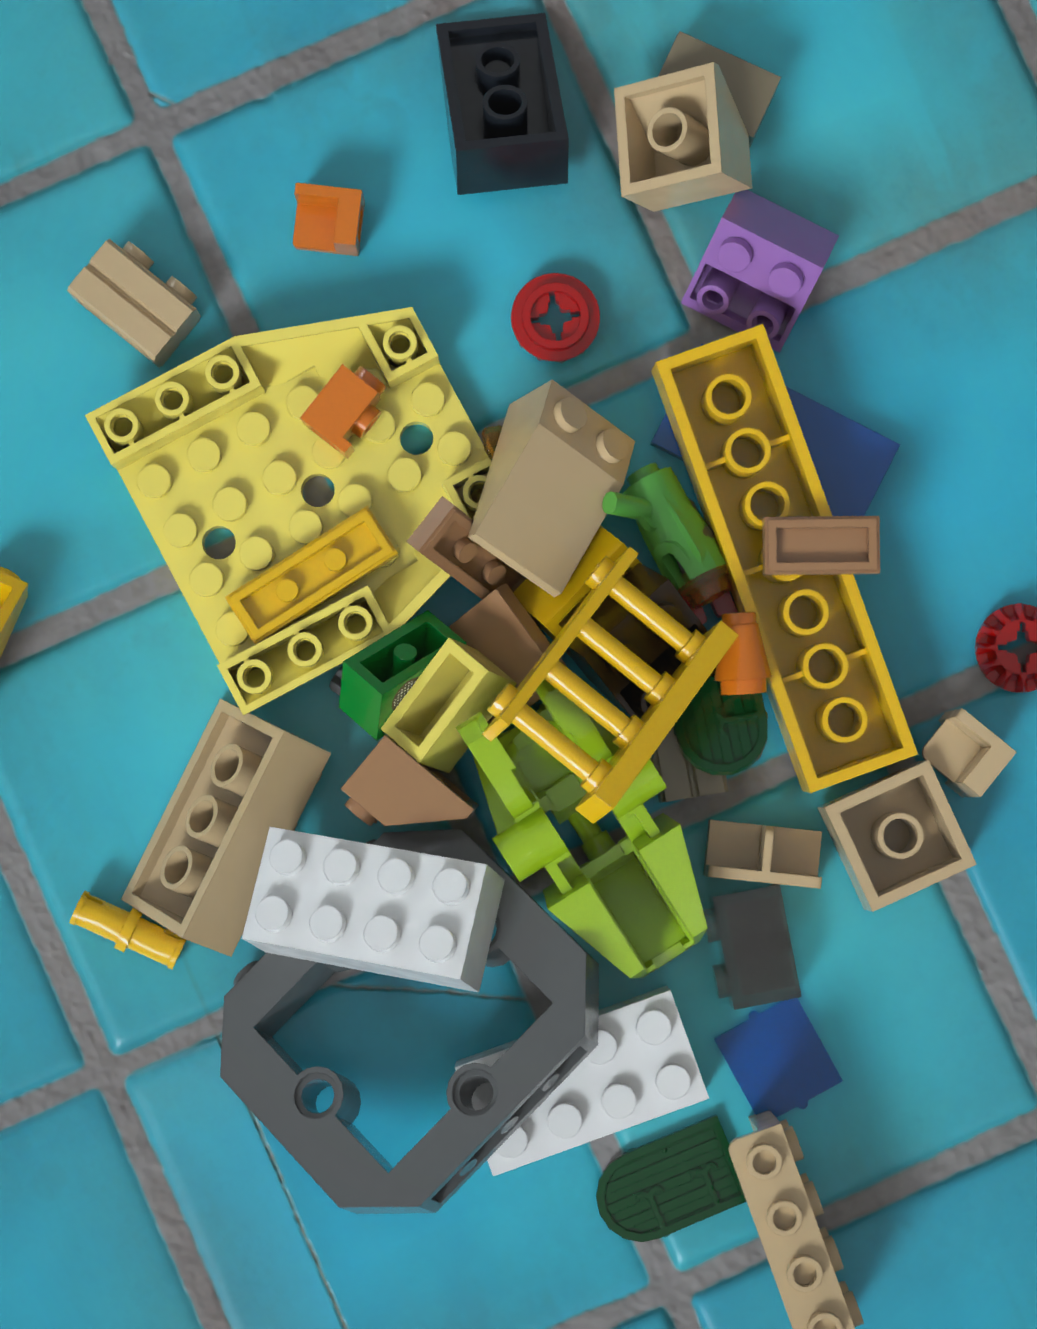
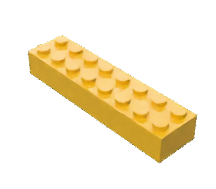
[651,324,918,793]

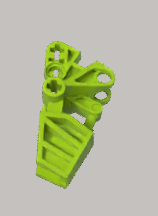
[456,680,708,978]

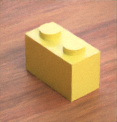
[381,638,517,773]

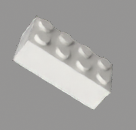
[242,827,505,993]
[455,986,709,1176]

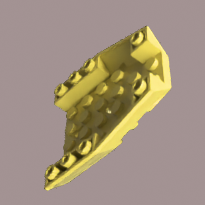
[85,307,493,716]

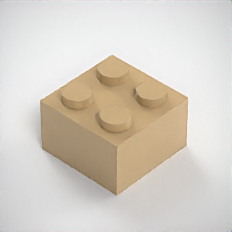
[817,760,977,912]

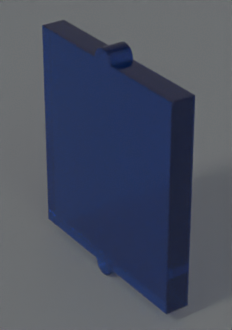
[714,994,843,1118]

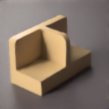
[922,708,1017,797]
[703,820,822,889]

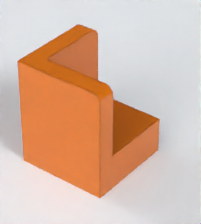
[293,183,365,256]

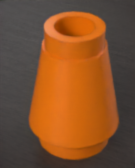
[714,612,772,695]

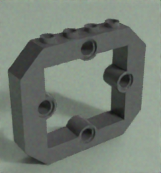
[220,829,599,1214]

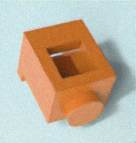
[300,364,386,459]

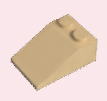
[468,380,635,597]

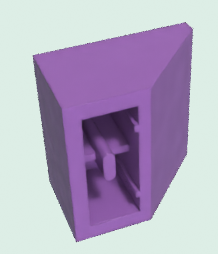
[681,190,839,353]

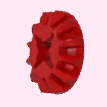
[511,273,600,363]
[975,603,1037,693]

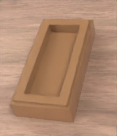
[762,516,880,576]

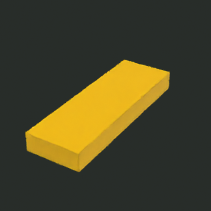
[225,506,399,645]

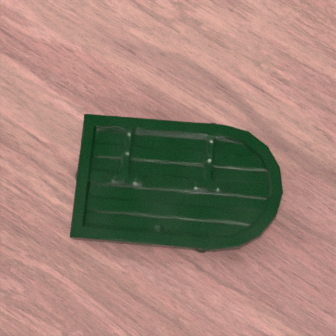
[673,673,768,775]
[596,1114,746,1242]

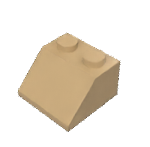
[614,62,753,212]

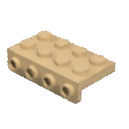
[728,1109,864,1329]

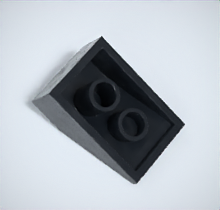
[436,13,569,195]

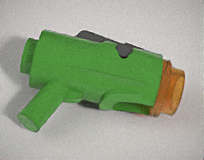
[602,463,732,610]

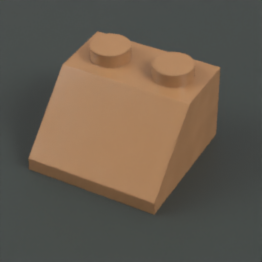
[341,735,479,826]

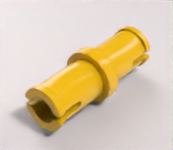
[69,890,186,970]

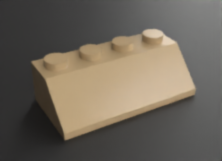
[121,699,331,957]

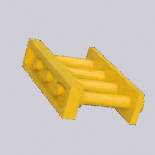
[482,547,739,824]

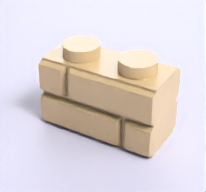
[67,239,201,368]

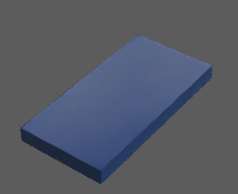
[650,344,900,516]

